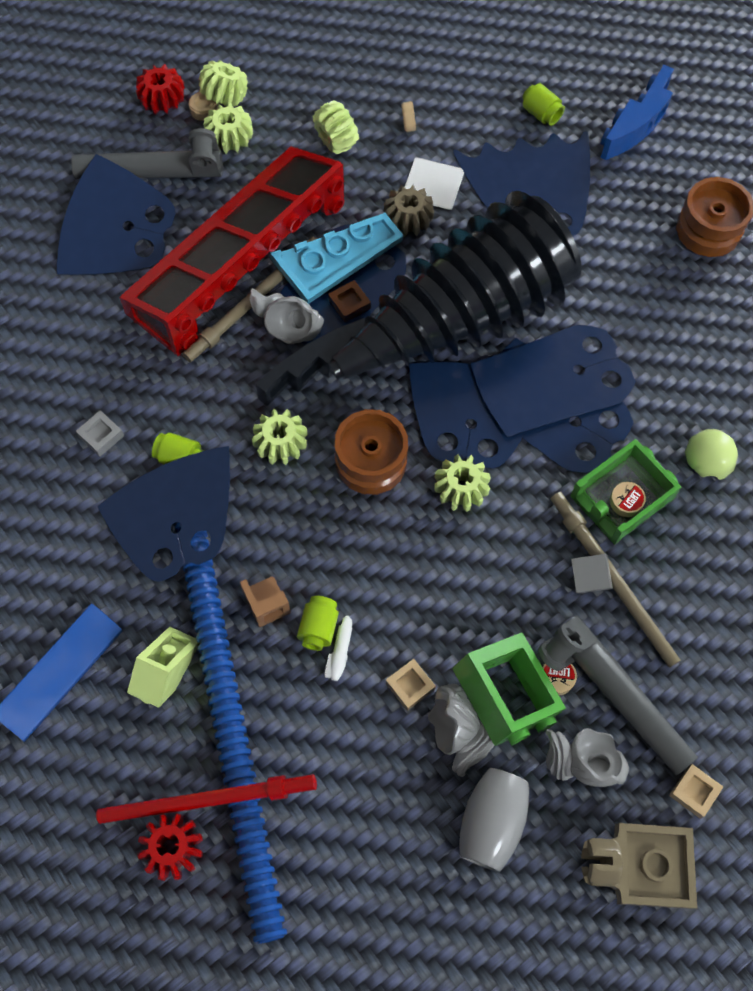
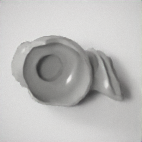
[250,288,324,344]
[428,684,494,777]
[546,728,629,787]

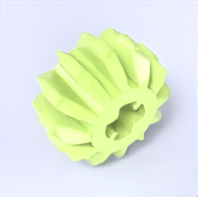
[199,60,248,107]
[313,100,359,155]
[203,102,253,154]
[252,408,308,465]
[434,454,491,512]

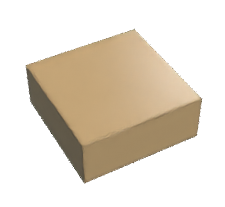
[386,659,436,711]
[669,764,723,819]

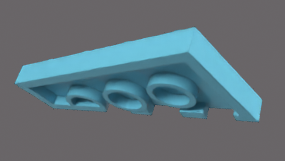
[270,213,404,304]

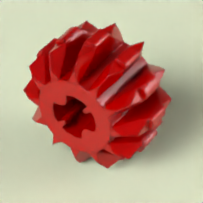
[136,64,185,115]
[137,813,203,881]

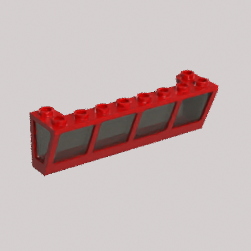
[119,146,345,356]

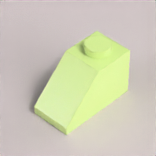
[127,627,200,708]

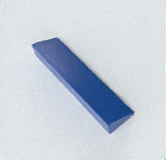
[0,604,123,742]

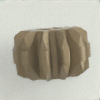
[384,184,434,237]

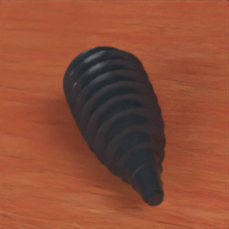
[328,191,582,380]

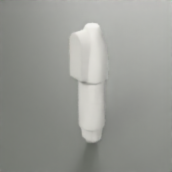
[325,616,352,681]

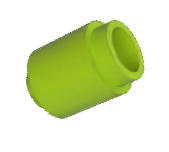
[522,83,565,126]
[152,432,203,465]
[297,596,339,651]

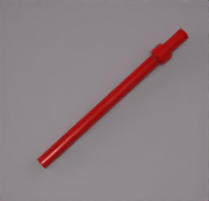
[96,774,317,824]

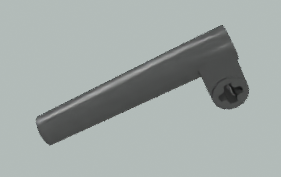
[71,128,223,179]
[538,615,698,776]

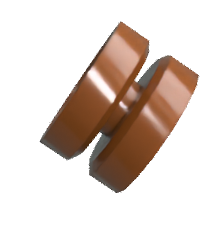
[676,177,753,257]
[335,409,408,495]

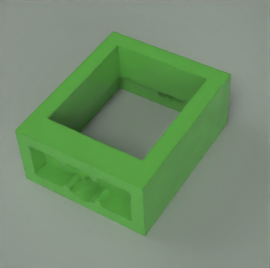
[452,633,566,746]

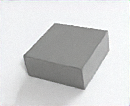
[76,410,124,457]
[571,554,613,594]

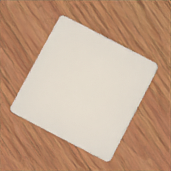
[404,158,464,210]

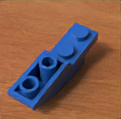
[600,65,674,160]

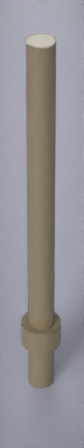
[182,236,317,363]
[550,491,681,668]

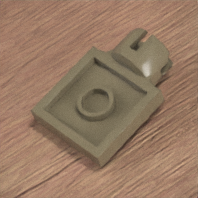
[581,823,697,909]

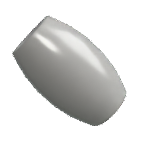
[459,768,529,872]

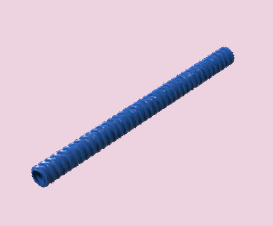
[175,523,288,944]

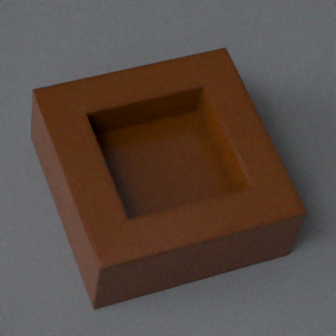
[328,280,371,323]

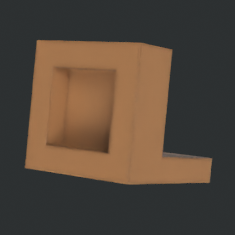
[240,577,291,628]

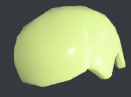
[685,429,738,480]

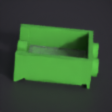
[570,439,682,545]

